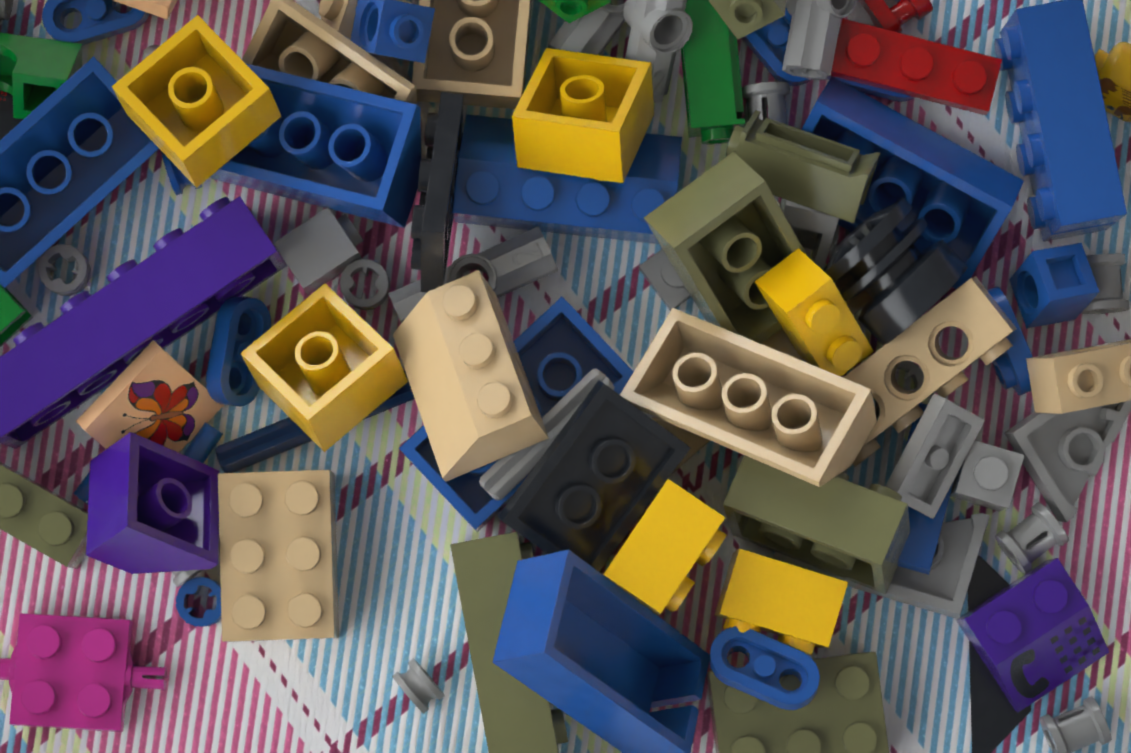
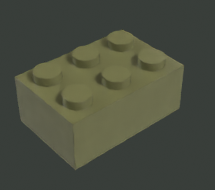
[644,151,807,344]
[723,455,910,595]
[706,652,889,753]

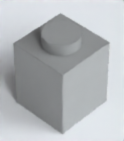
[273,207,363,295]
[950,440,1024,512]

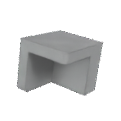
[780,198,839,270]

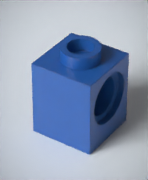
[350,0,435,63]
[1009,243,1100,329]

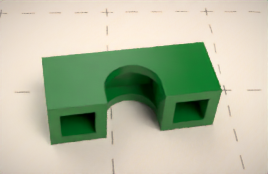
[0,32,82,119]

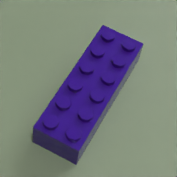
[0,196,288,449]

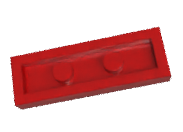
[831,18,1002,116]

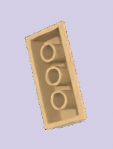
[620,308,877,487]

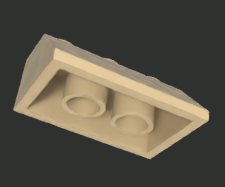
[242,0,417,104]
[393,270,549,482]

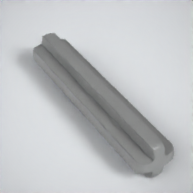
[479,368,614,501]

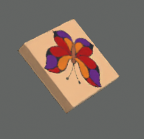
[76,340,224,453]

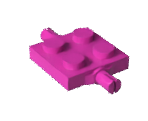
[0,613,167,732]

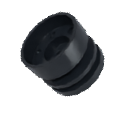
[823,197,968,345]

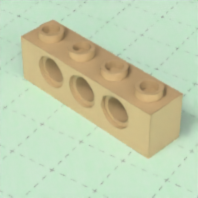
[843,276,1017,467]
[1026,339,1131,414]

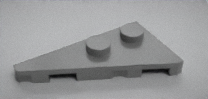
[1004,400,1131,522]
[773,513,990,619]

